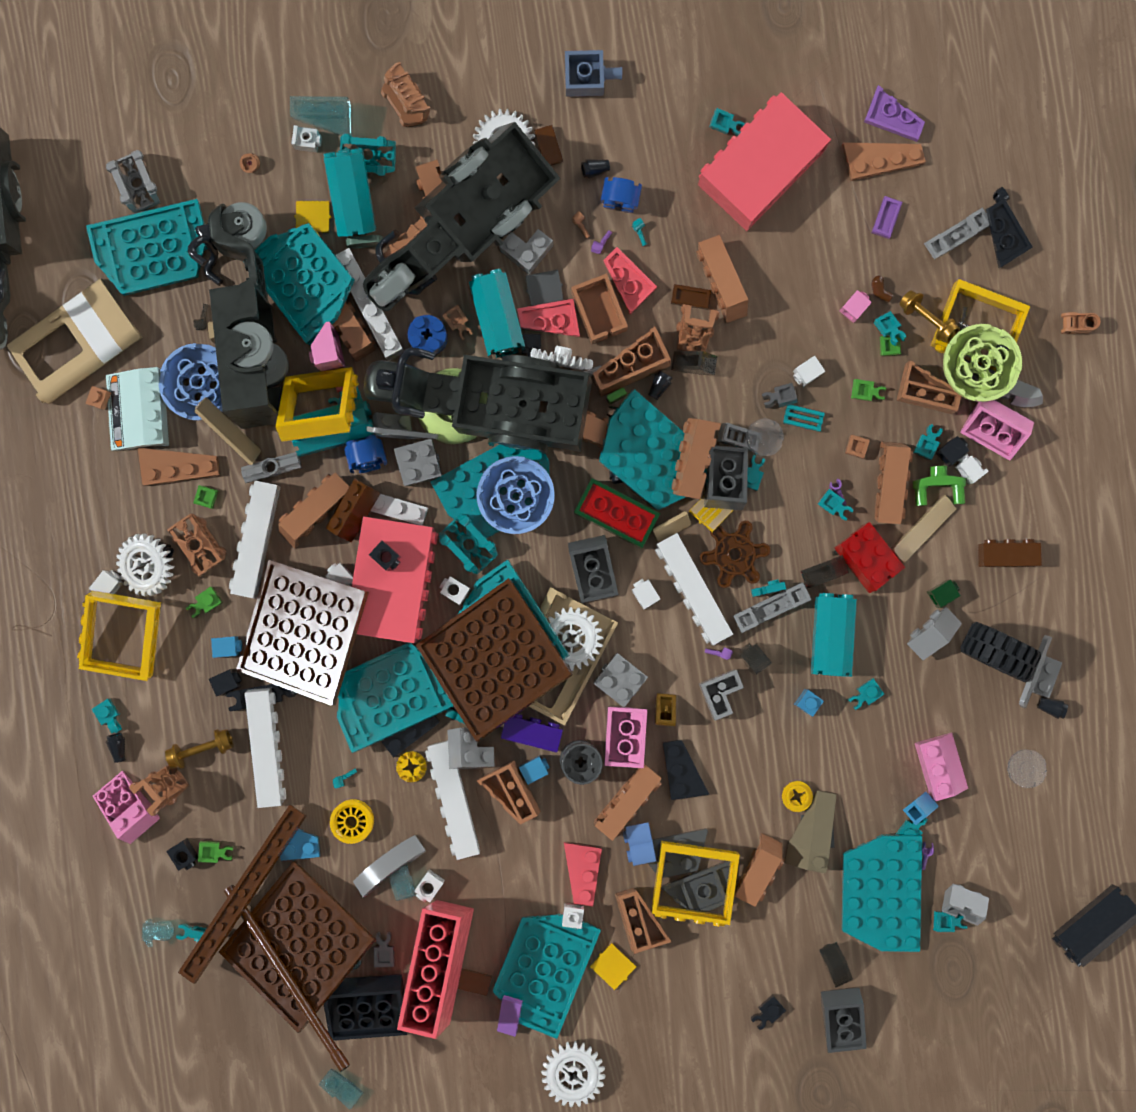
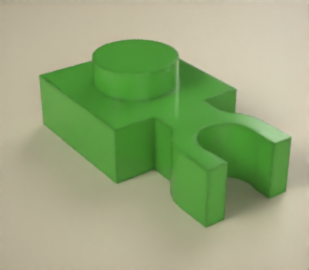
[851,379,886,401]
[186,587,223,618]
[198,841,233,863]

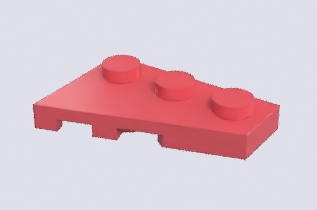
[603,247,657,315]
[517,299,580,337]
[564,842,602,907]

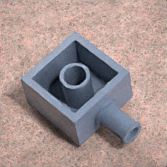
[565,50,622,97]

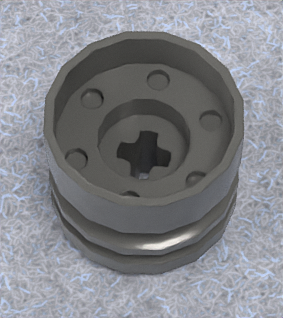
[559,740,603,785]

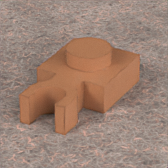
[442,305,473,340]

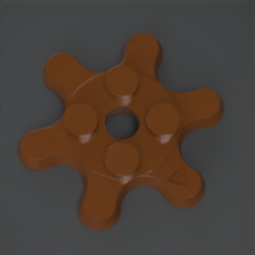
[699,520,771,588]

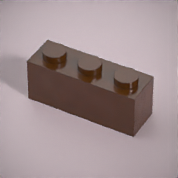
[326,479,381,543]
[978,539,1042,567]

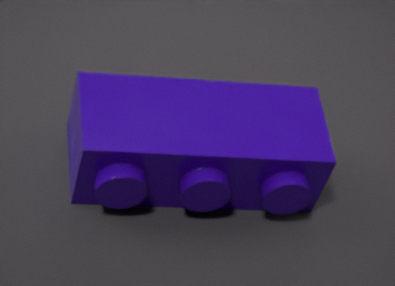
[501,714,563,753]

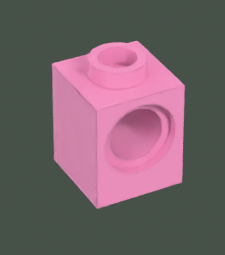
[840,290,872,323]

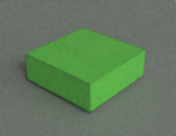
[880,336,901,356]
[606,387,627,405]
[193,485,218,509]

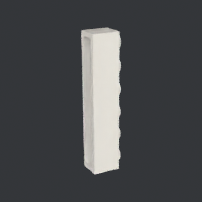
[336,248,404,361]
[229,481,281,599]
[655,533,733,646]
[245,688,286,808]
[425,740,480,860]

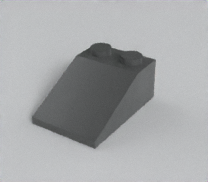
[704,446,748,511]
[568,535,619,603]
[821,988,867,1053]

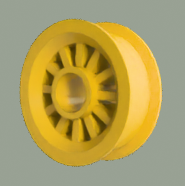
[330,799,374,844]

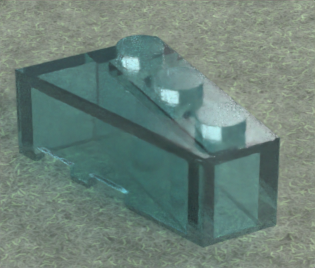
[290,96,351,136]

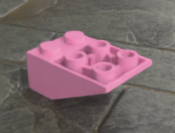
[93,771,160,844]

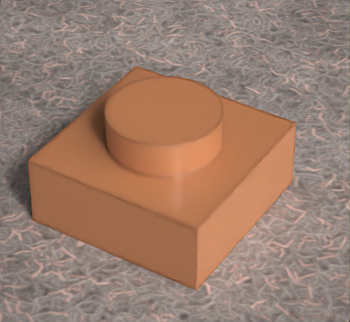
[85,386,111,410]
[845,435,870,459]

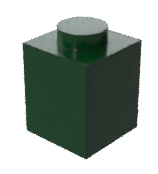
[927,579,961,608]

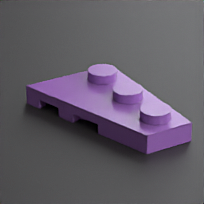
[864,85,925,142]

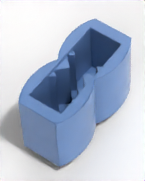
[623,822,657,866]

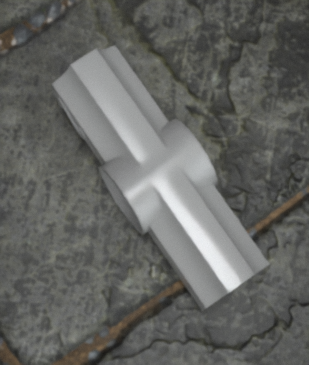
[241,452,302,483]

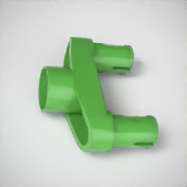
[912,466,966,506]

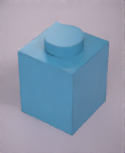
[211,636,242,658]
[794,689,824,717]
[519,755,550,785]
[903,792,939,825]

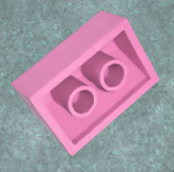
[309,322,346,371]
[960,400,1034,461]
[604,706,647,768]
[915,733,968,801]

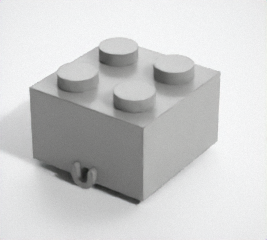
[394,439,442,486]
[593,653,648,707]

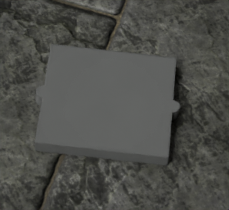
[525,270,564,306]

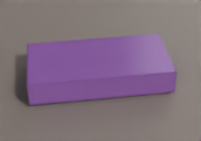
[871,196,902,239]
[497,995,523,1037]

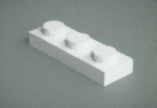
[371,494,428,526]

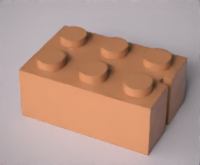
[571,273,628,344]

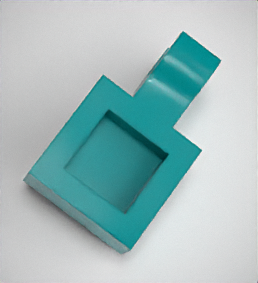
[91,699,122,734]
[176,923,207,942]

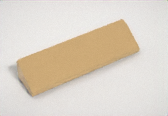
[195,397,261,465]
[891,495,956,563]

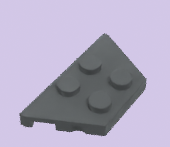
[648,828,708,878]
[662,861,730,912]

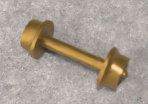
[900,290,960,343]
[165,729,233,769]

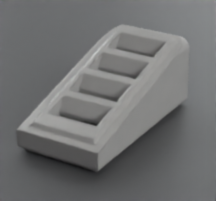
[717,422,761,452]

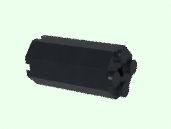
[1052,884,1136,967]

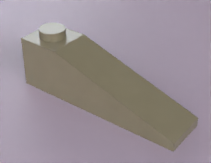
[784,790,836,874]

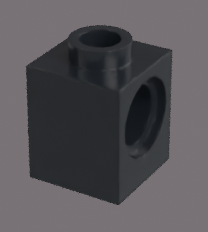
[935,436,970,467]
[369,540,401,571]
[209,669,242,697]
[166,838,198,871]

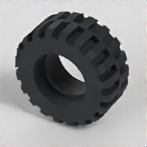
[960,622,1041,683]

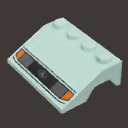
[106,367,169,451]

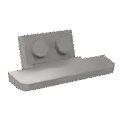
[366,412,438,440]
[1019,635,1062,709]

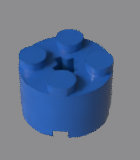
[600,177,642,213]
[408,315,448,356]
[344,435,387,474]

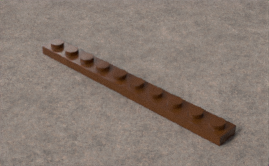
[178,805,307,984]

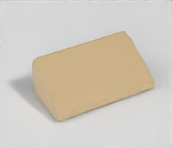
[652,511,691,543]

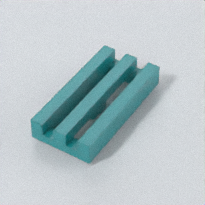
[783,405,825,432]

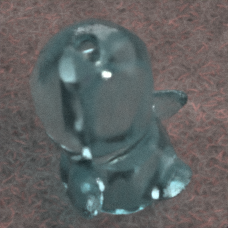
[142,919,174,947]

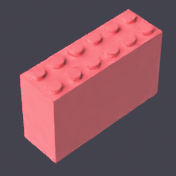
[698,92,831,231]
[352,516,438,643]
[397,900,474,1039]

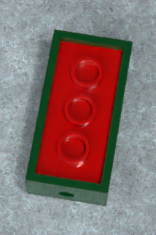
[574,478,660,549]

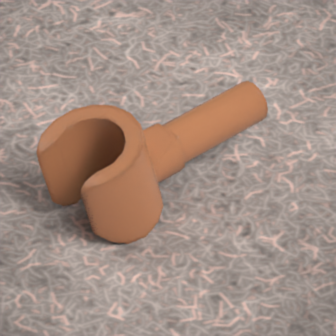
[572,211,590,239]

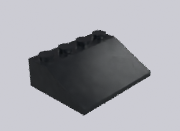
[323,974,407,1041]

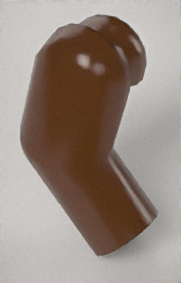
[871,275,893,303]

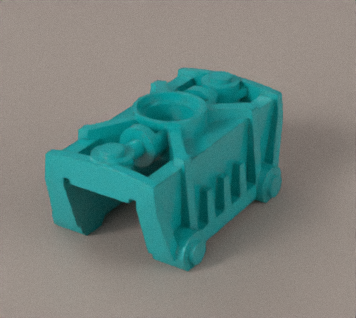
[340,134,396,176]
[439,514,498,575]

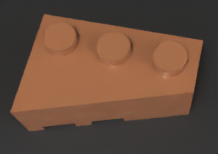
[896,360,961,414]

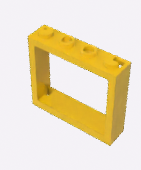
[930,279,1030,371]
[276,367,359,442]
[77,590,161,681]
[651,841,740,927]

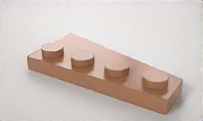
[842,143,926,181]
[138,448,220,486]

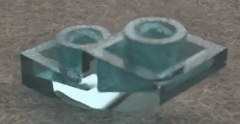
[389,864,416,901]
[319,1069,364,1110]

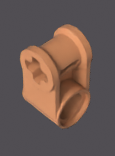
[1061,312,1101,334]

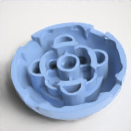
[159,343,223,420]
[477,456,555,534]

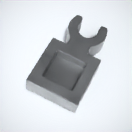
[762,383,798,408]
[374,932,395,967]

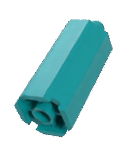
[323,148,376,237]
[469,269,525,359]
[292,398,375,457]
[811,593,857,677]

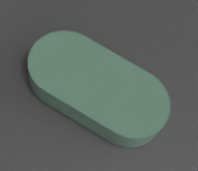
[346,235,384,249]

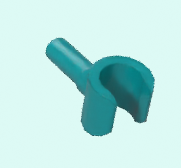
[632,218,647,246]
[333,769,357,789]

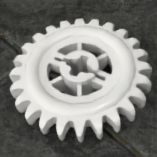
[473,109,535,145]
[530,346,593,371]
[116,533,175,597]
[548,607,603,671]
[541,1041,605,1107]

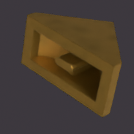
[654,693,676,726]

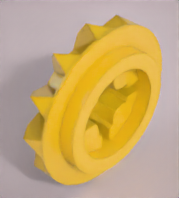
[396,751,427,782]
[781,781,813,812]

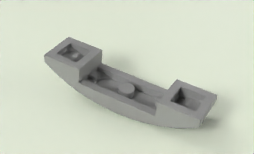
[924,207,989,260]
[733,582,811,633]
[353,835,426,898]

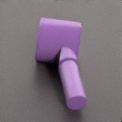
[591,230,612,254]
[829,479,847,506]
[705,647,733,660]
[922,841,934,870]

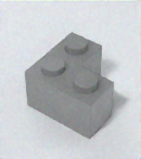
[499,229,553,275]
[907,607,962,660]
[699,669,744,721]
[447,728,495,769]

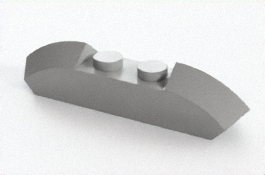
[966,360,1043,407]

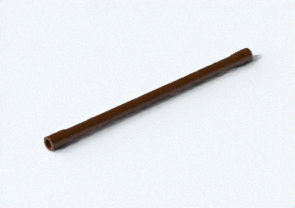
[224,885,350,1072]

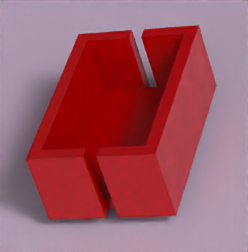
[834,522,905,593]

